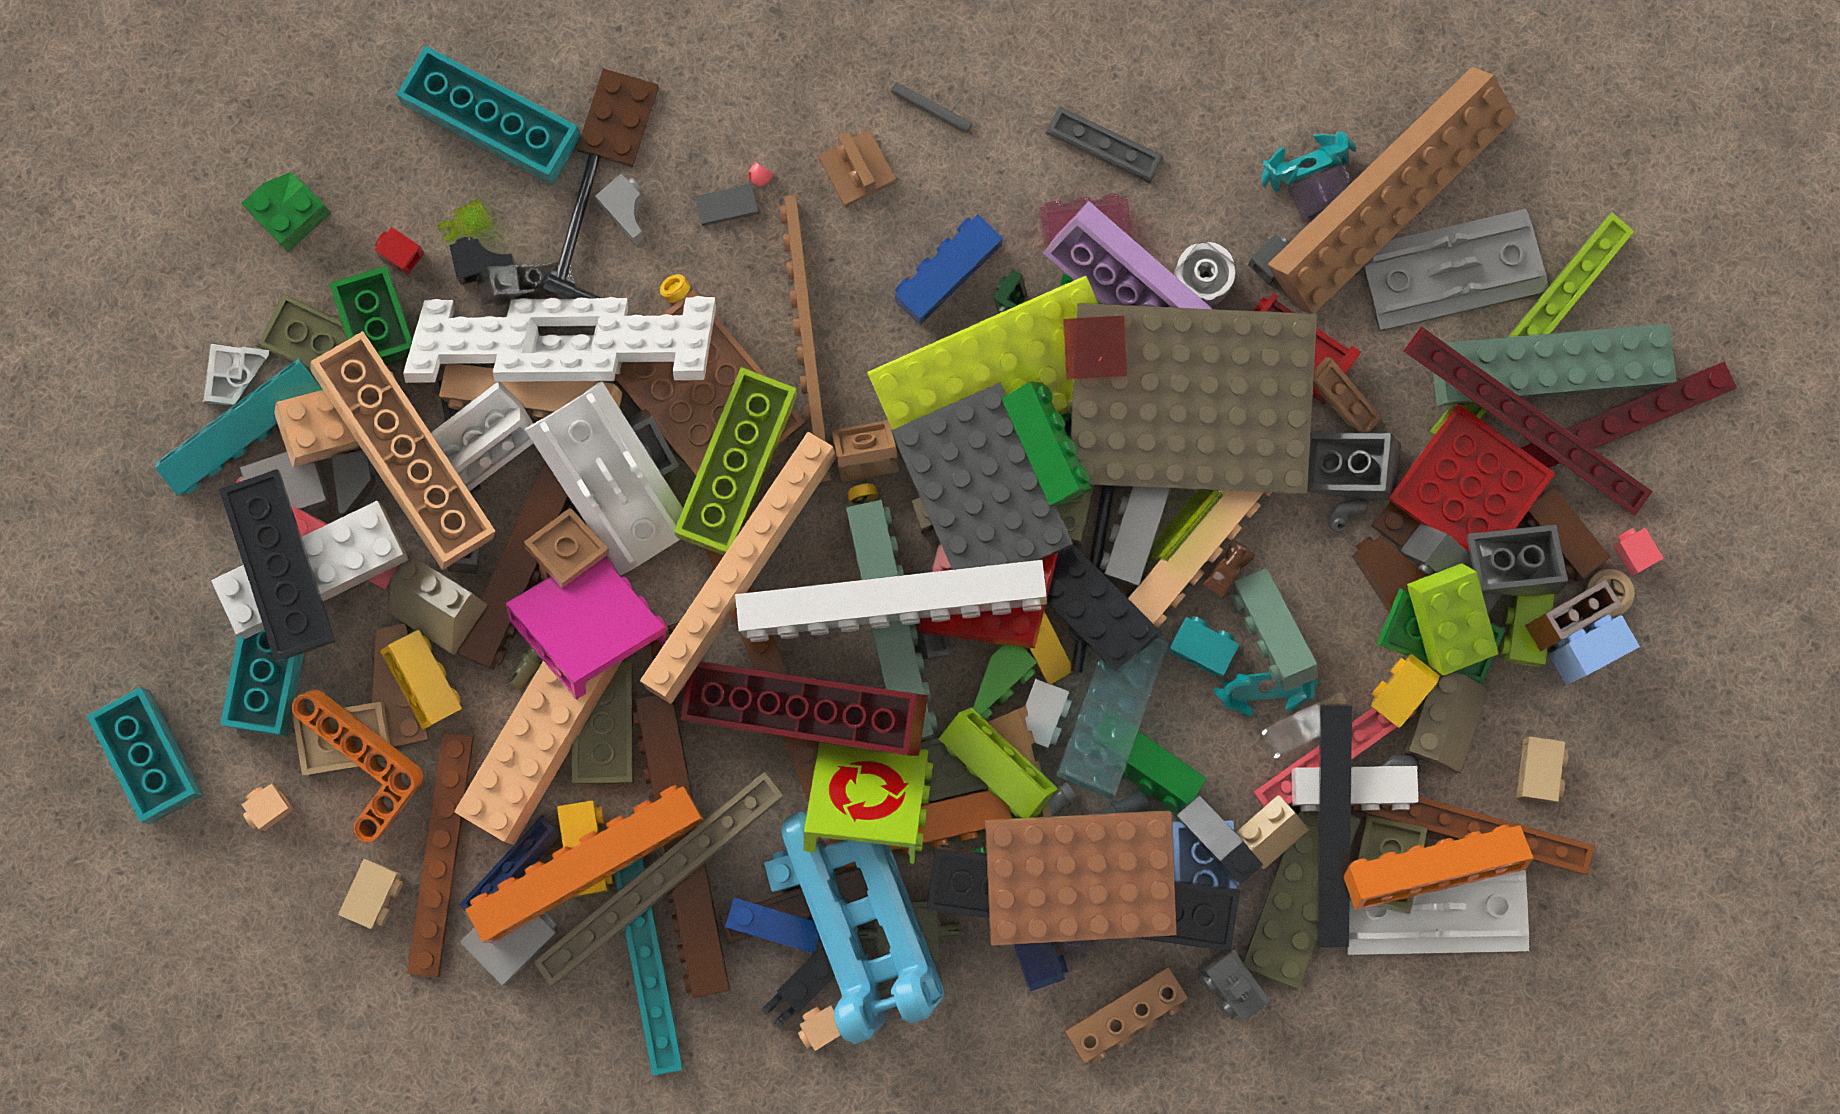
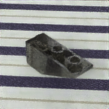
[477,262,574,306]

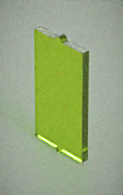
[1149,489,1223,562]

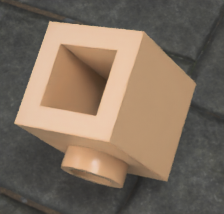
[242,783,295,831]
[798,1005,840,1051]

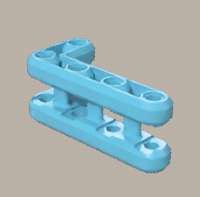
[781,812,944,1044]

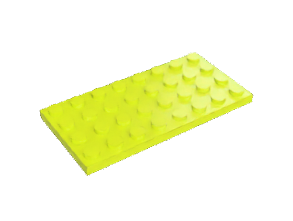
[867,276,1098,430]

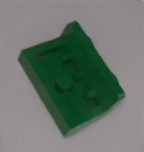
[993,269,1028,314]

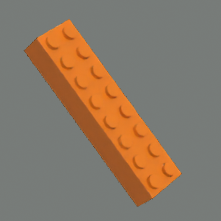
[465,785,705,943]

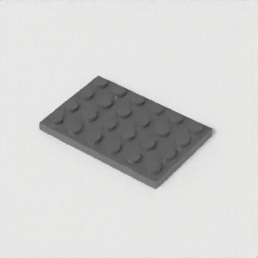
[891,382,1073,570]

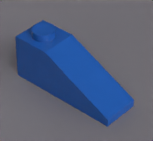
[725,898,820,953]

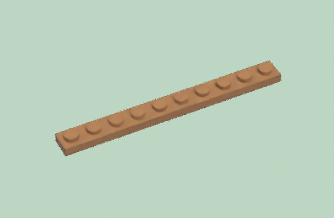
[780,195,831,487]

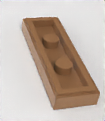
[1313,357,1382,433]

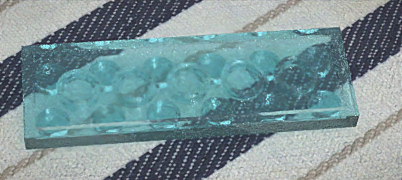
[1056,637,1169,799]

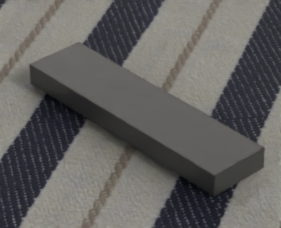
[1046,106,1163,183]

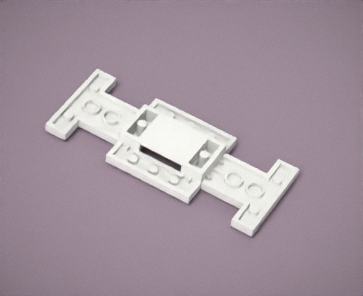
[403,296,716,383]

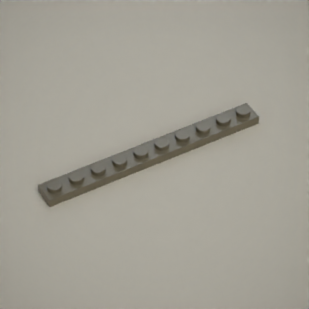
[533,771,786,986]

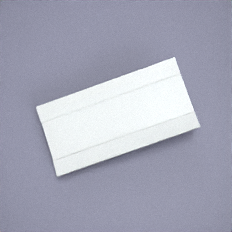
[525,381,683,576]
[1347,863,1529,955]

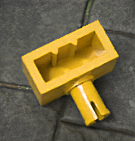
[1371,654,1440,728]

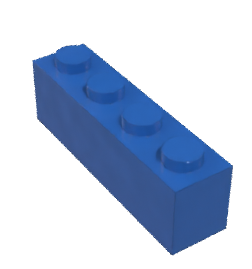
[895,214,1003,325]

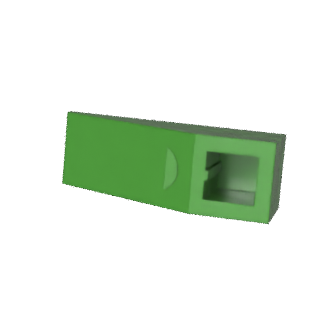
[973,644,1037,720]

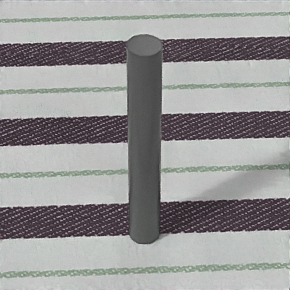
[891,82,972,133]

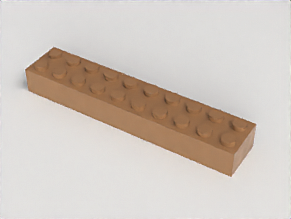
[1267,67,1517,314]

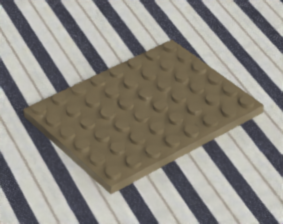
[1070,303,1317,494]

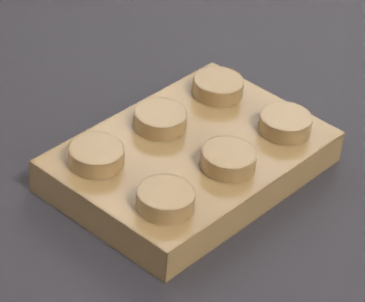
[293,701,390,775]

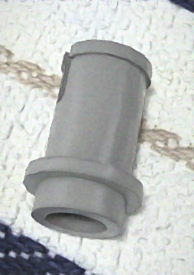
[1048,782,1077,816]

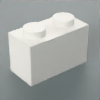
[1025,679,1072,750]

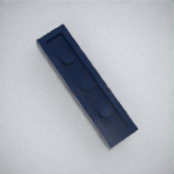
[459,815,561,913]

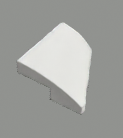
[203,344,269,405]

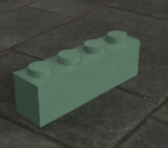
[1232,568,1318,691]

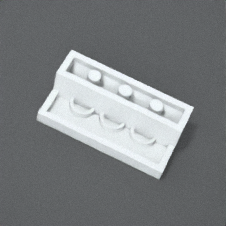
[431,382,534,491]

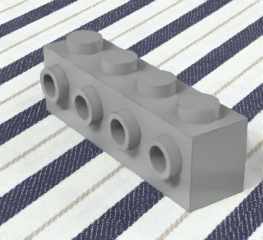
[1099,486,1170,589]

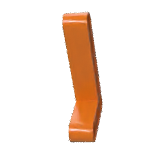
[292,689,423,842]

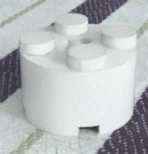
[1174,242,1235,307]

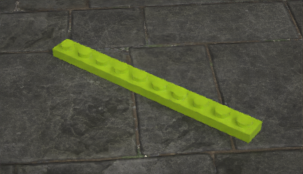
[1429,212,1634,437]

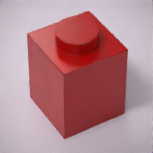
[374,226,424,276]

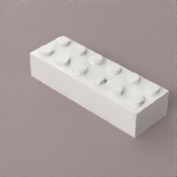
[211,501,409,639]

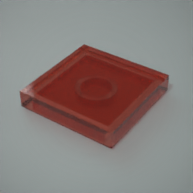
[1063,315,1127,379]

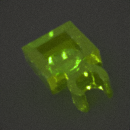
[437,198,493,242]

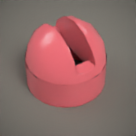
[748,161,774,187]

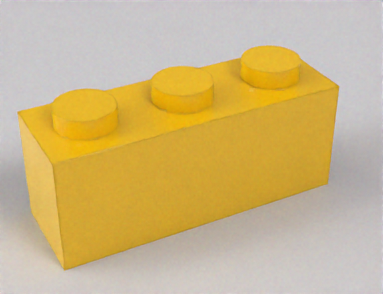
[380,629,462,730]
[557,800,614,898]

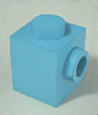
[764,850,800,892]

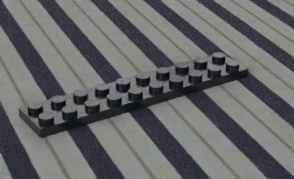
[926,847,1240,952]

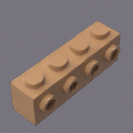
[1064,967,1188,1065]

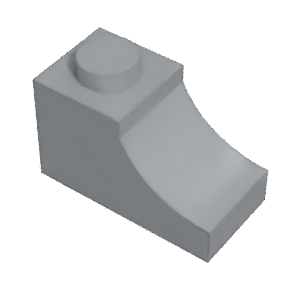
[595,173,644,245]

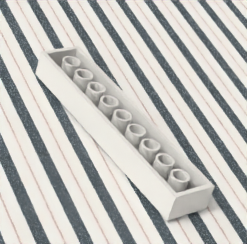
[735,560,1047,642]

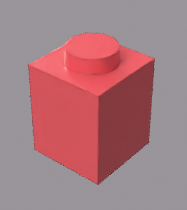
[1613,528,1664,577]

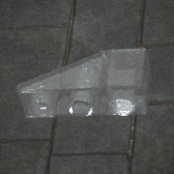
[1262,692,1355,758]

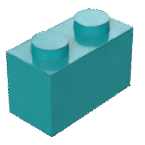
[1167,616,1240,679]

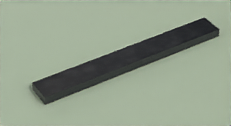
[1317,704,1352,947]

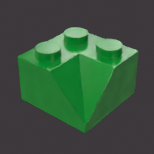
[241,172,331,252]

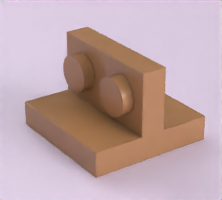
[818,129,896,207]
[831,420,899,483]
[523,508,609,589]

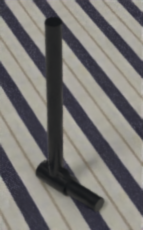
[541,154,600,299]

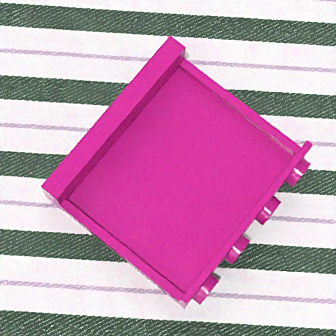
[506,557,667,700]

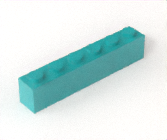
[155,358,323,496]

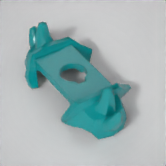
[1261,131,1356,192]
[1213,672,1319,717]

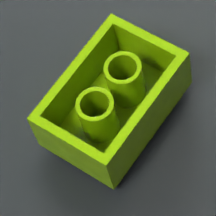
[1407,563,1499,675]

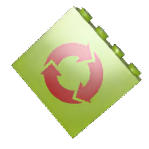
[803,742,933,864]

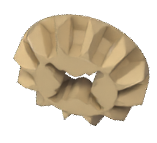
[1586,569,1635,616]

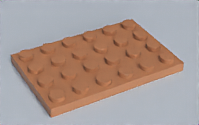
[615,290,806,476]
[985,810,1176,946]

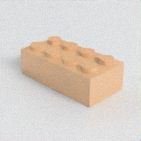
[274,372,395,468]

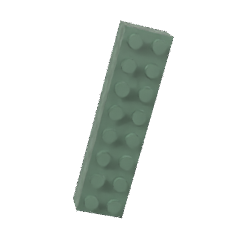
[1433,323,1677,407]
[846,500,938,742]

